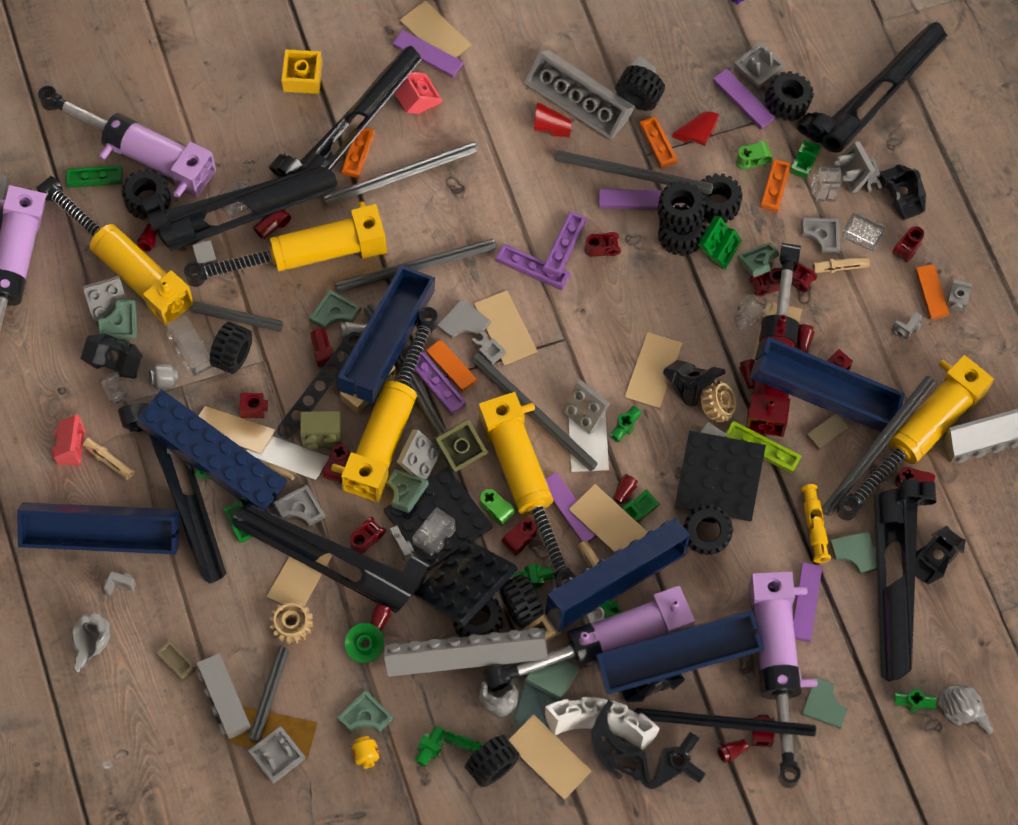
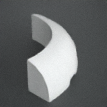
[545,697,659,750]

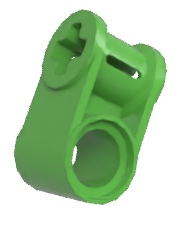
[736,141,773,169]
[480,489,516,526]

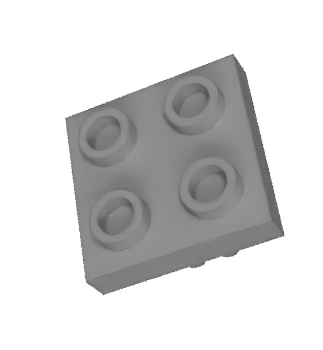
[734,42,785,89]
[833,141,876,193]
[83,276,127,322]
[561,380,610,434]
[397,429,440,480]
[248,726,306,784]

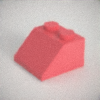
[394,72,443,114]
[52,415,86,466]

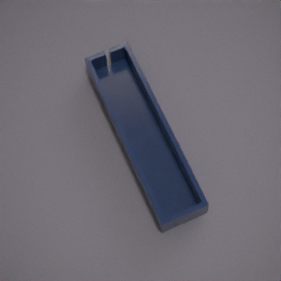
[337,265,435,404]
[750,337,905,432]
[137,389,287,511]
[17,502,179,555]
[545,518,690,631]
[594,610,764,695]

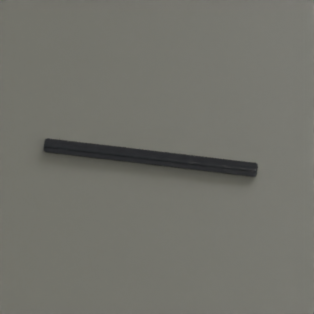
[634,708,816,737]

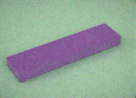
[393,30,463,78]
[713,69,775,129]
[599,189,673,210]
[543,211,587,278]
[495,243,570,290]
[405,351,467,416]
[546,472,598,542]
[793,563,822,642]

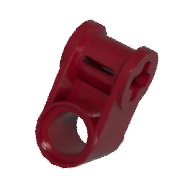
[892,226,924,263]
[584,232,621,257]
[782,262,817,293]
[749,268,782,297]
[322,444,350,484]
[895,467,935,488]
[350,517,386,554]
[501,518,537,556]

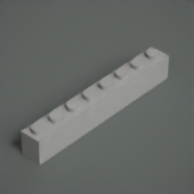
[384,628,548,677]

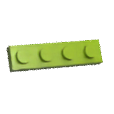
[726,421,802,474]

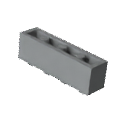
[196,653,251,739]

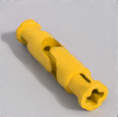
[800,484,831,563]

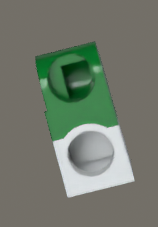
[582,600,622,625]

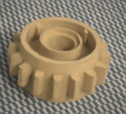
[701,380,736,423]
[269,600,313,644]

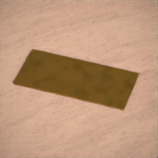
[229,706,318,760]

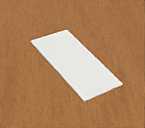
[568,413,609,472]
[246,436,329,480]

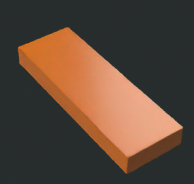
[639,116,678,169]
[341,126,374,179]
[760,159,791,213]
[915,264,949,320]
[426,339,477,393]

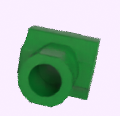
[609,406,642,442]
[513,564,555,588]
[894,689,936,712]
[414,726,446,767]

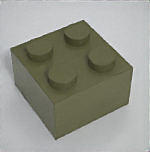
[300,411,342,450]
[432,419,488,472]

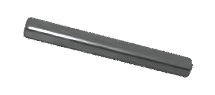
[192,302,283,331]
[249,646,289,742]

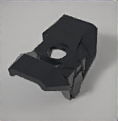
[879,164,926,220]
[80,333,143,379]
[663,360,726,407]
[915,526,966,585]
[622,674,685,702]

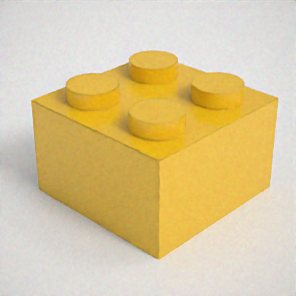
[282,50,323,94]

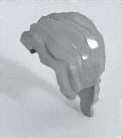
[72,613,111,674]
[479,665,518,717]
[939,684,993,735]

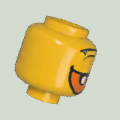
[351,736,380,768]

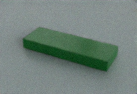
[66,165,122,188]

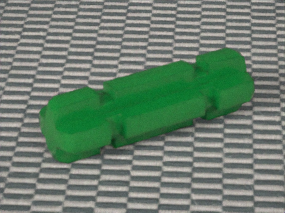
[444,731,483,752]

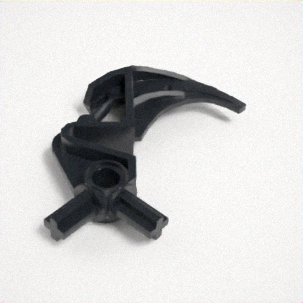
[591,700,706,789]

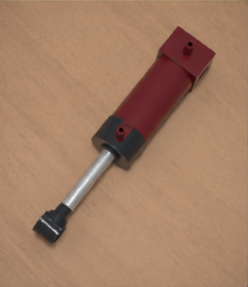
[746,243,801,437]

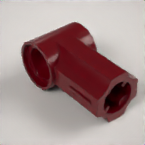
[253,210,291,240]
[310,328,334,367]

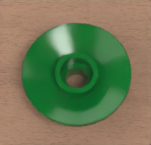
[345,623,384,663]

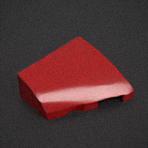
[534,103,571,137]
[672,112,719,146]

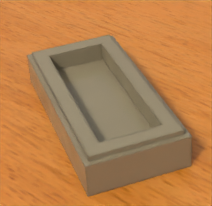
[807,414,849,450]
[155,639,197,682]

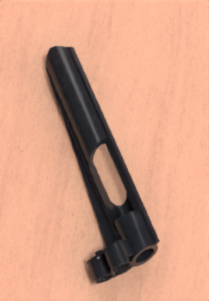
[796,22,948,153]
[269,46,422,178]
[142,166,337,251]
[118,403,227,583]
[874,479,936,682]
[232,504,431,613]

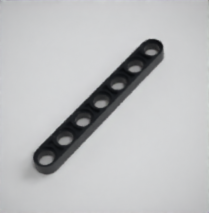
[277,332,361,440]

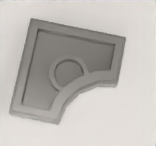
[801,218,840,254]
[437,299,491,339]
[273,484,326,527]

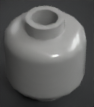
[149,363,178,389]

